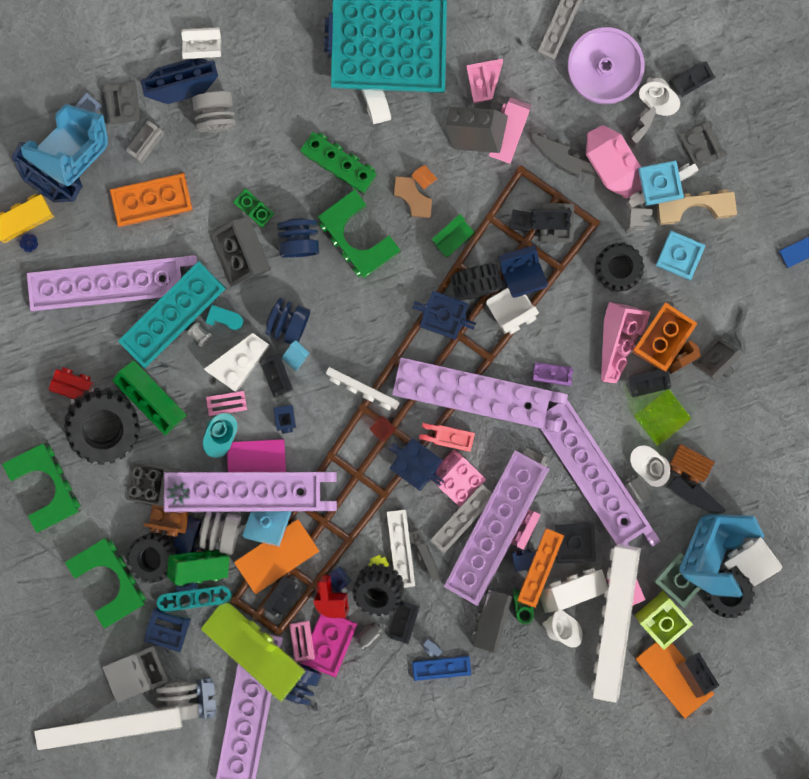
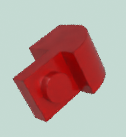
[313,575,349,618]

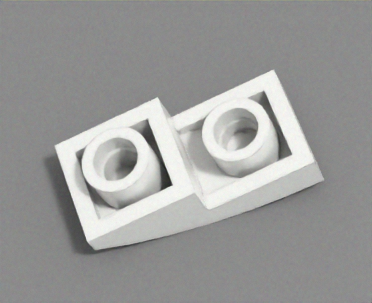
[361,90,391,124]

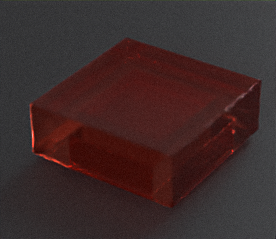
[369,415,396,443]

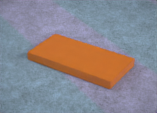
[110,173,193,227]
[234,519,319,594]
[635,641,714,719]

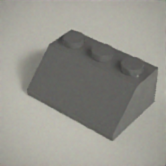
[446,107,508,153]
[210,217,271,287]
[470,589,512,654]

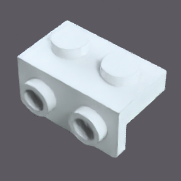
[182,27,221,59]

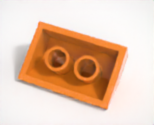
[632,302,698,372]

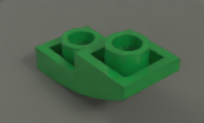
[233,188,275,228]

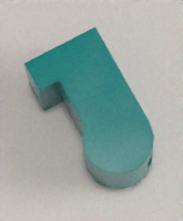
[206,305,244,331]

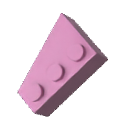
[489,97,532,164]

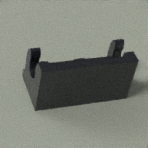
[669,61,715,97]
[530,209,572,230]
[260,354,294,398]
[628,369,671,398]
[262,575,302,619]
[388,601,420,644]
[677,652,720,698]

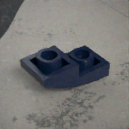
[173,516,202,554]

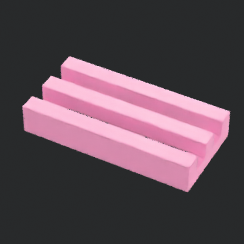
[206,391,247,416]
[289,621,315,663]

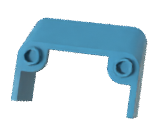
[680,514,764,597]

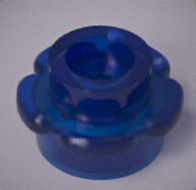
[19,234,38,252]

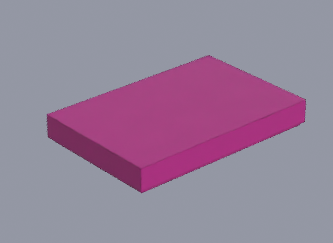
[227,439,286,472]
[300,614,358,678]

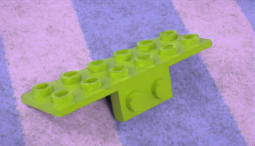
[201,602,305,701]

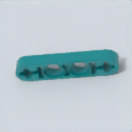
[157,586,232,612]

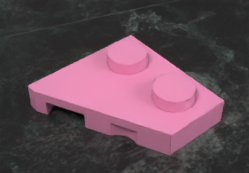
[466,59,503,104]

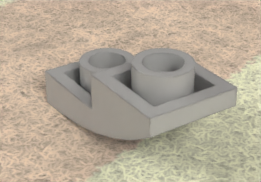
[629,106,656,147]

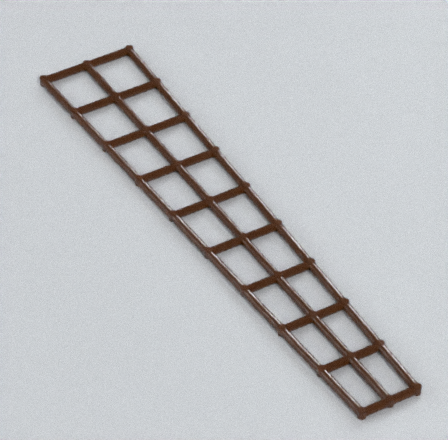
[231,166,599,636]

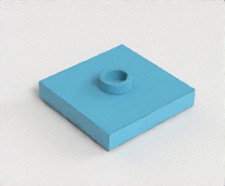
[638,160,684,206]
[655,230,706,281]
[242,511,292,547]

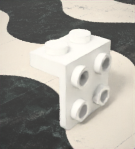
[486,288,539,335]
[724,537,782,586]

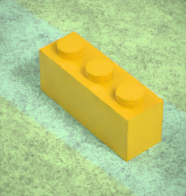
[0,194,55,243]

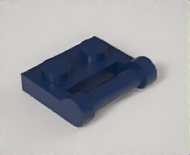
[144,607,191,652]

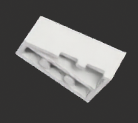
[204,333,270,392]
[540,568,608,613]

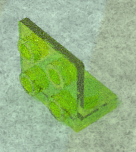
[634,389,691,446]

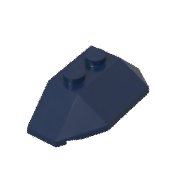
[140,58,218,104]
[12,142,83,203]

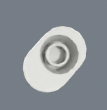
[639,77,680,116]
[630,445,670,487]
[542,610,583,648]

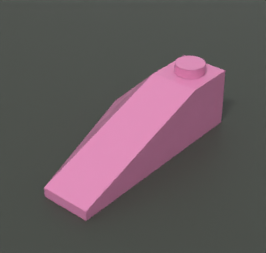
[601,302,650,383]

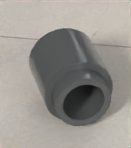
[357,622,385,650]

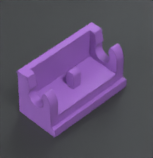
[532,362,573,387]

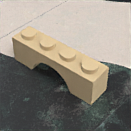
[656,189,737,225]

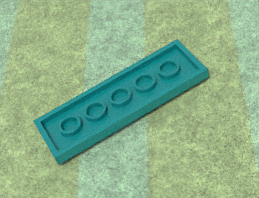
[118,261,227,368]

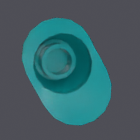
[203,413,238,458]

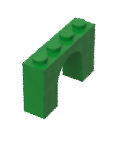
[318,189,401,279]
[2,443,81,533]
[65,538,147,629]

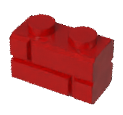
[48,367,94,400]

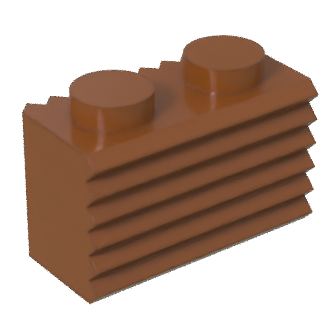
[669,444,715,484]

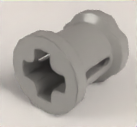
[187,322,212,347]

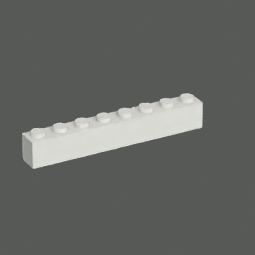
[591,544,641,703]

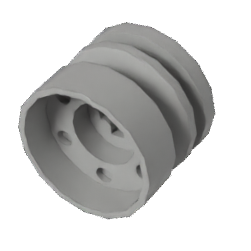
[192,91,236,133]
[199,511,241,555]
[156,681,199,720]

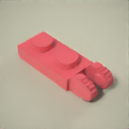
[419,422,475,452]

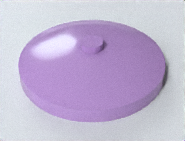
[568,27,645,104]

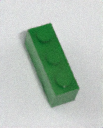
[167,549,230,586]

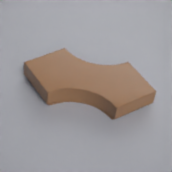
[394,177,432,218]

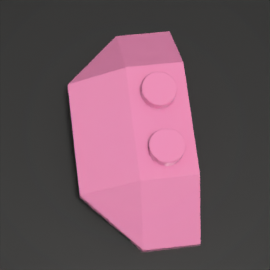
[586,125,642,199]

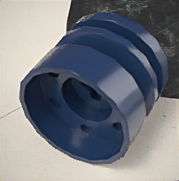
[277,218,320,258]
[265,298,311,344]
[284,663,322,705]

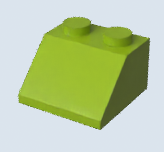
[634,591,693,650]

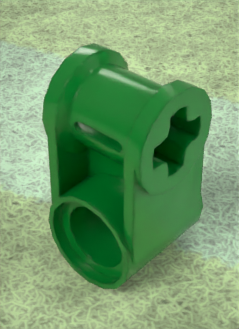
[513,588,534,624]

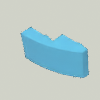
[282,340,310,372]

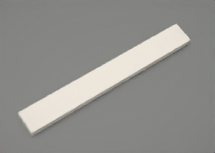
[34,707,182,750]

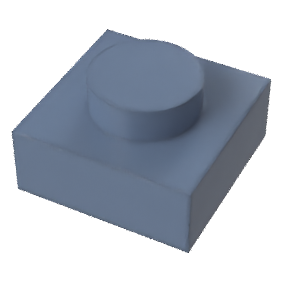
[75,93,102,113]
[423,638,443,657]

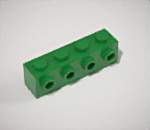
[300,132,377,195]
[112,360,187,436]

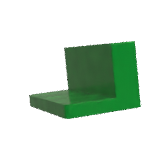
[432,214,474,258]

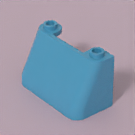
[21,104,108,186]

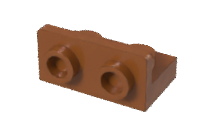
[668,340,701,375]
[144,504,189,536]

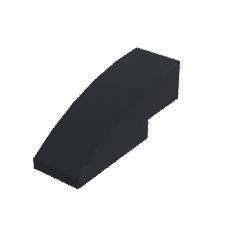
[666,476,726,513]

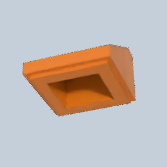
[412,165,437,190]

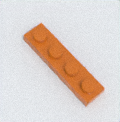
[517,528,564,608]

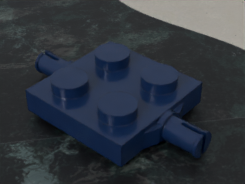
[412,291,476,340]
[389,438,444,491]

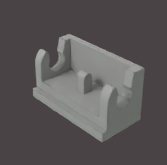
[125,121,165,164]
[626,208,652,232]

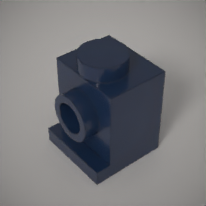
[273,405,297,434]
[511,549,536,572]

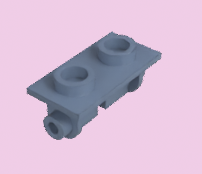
[194,678,216,719]

